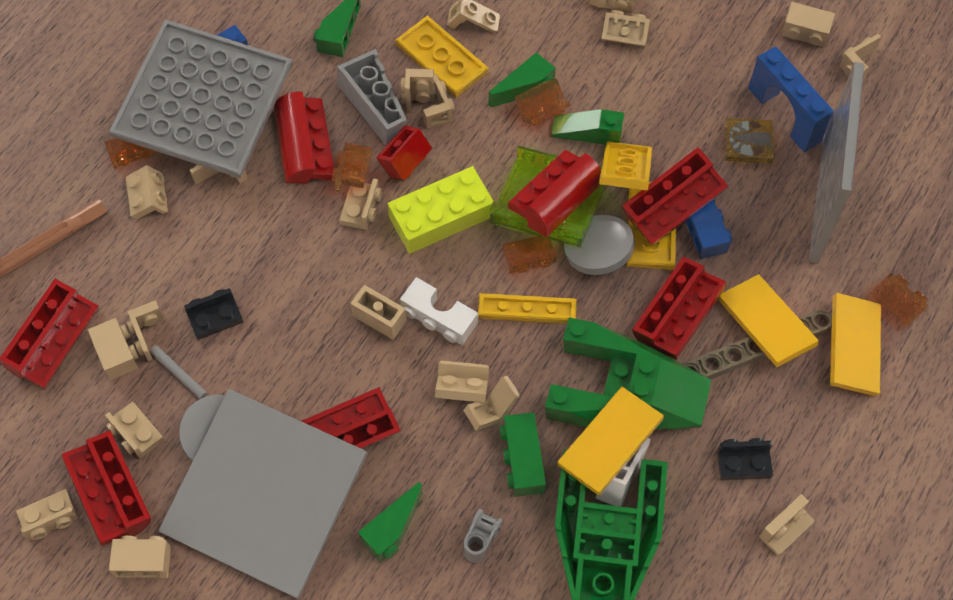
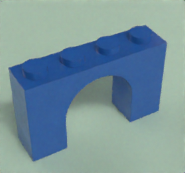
[748,46,834,152]

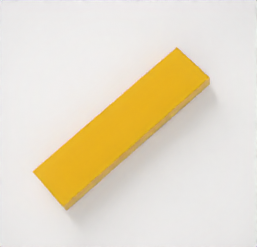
[478,293,577,324]

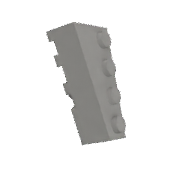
[337,49,407,146]

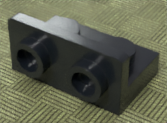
[184,288,244,341]
[717,438,773,480]

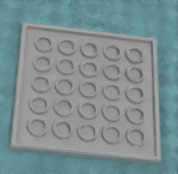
[109,19,293,178]
[809,62,864,264]
[159,389,368,599]

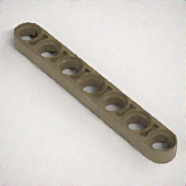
[683,309,832,379]

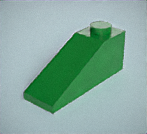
[313,0,361,57]
[488,52,556,107]
[551,109,624,145]
[358,482,423,562]

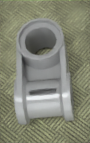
[463,509,504,563]

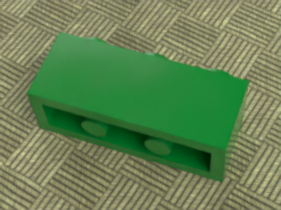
[499,412,546,497]

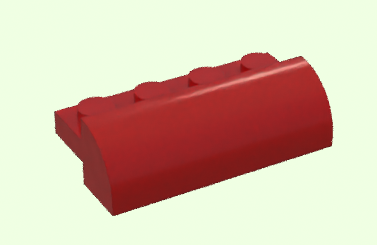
[274,91,335,184]
[622,147,728,246]
[508,150,601,237]
[632,257,726,360]
[0,278,99,390]
[301,387,401,449]
[61,430,151,547]

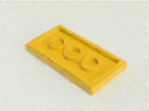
[395,15,489,98]
[599,141,652,191]
[626,182,676,270]
[718,274,819,367]
[830,293,881,397]
[557,387,664,496]

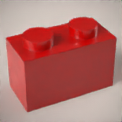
[376,125,432,181]

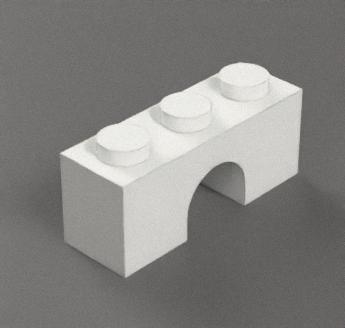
[400,277,478,345]

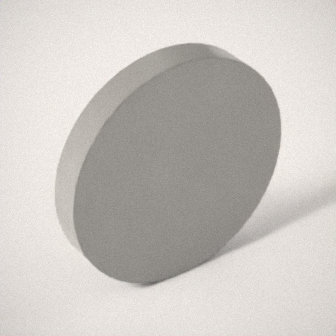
[564,215,635,275]
[179,395,225,461]

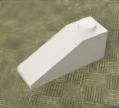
[596,438,651,507]

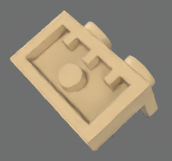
[601,10,650,47]
[401,69,435,112]
[339,178,382,230]
[435,361,489,403]
[105,401,164,459]
[16,489,79,541]
[759,494,814,555]

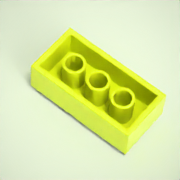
[387,166,494,254]

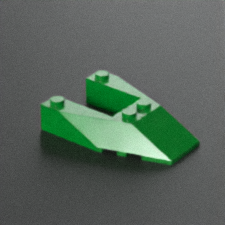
[545,317,711,430]
[555,449,668,600]

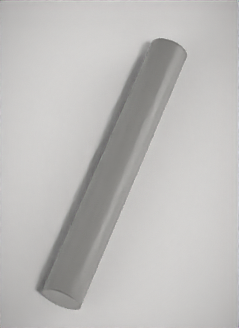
[150,345,208,399]

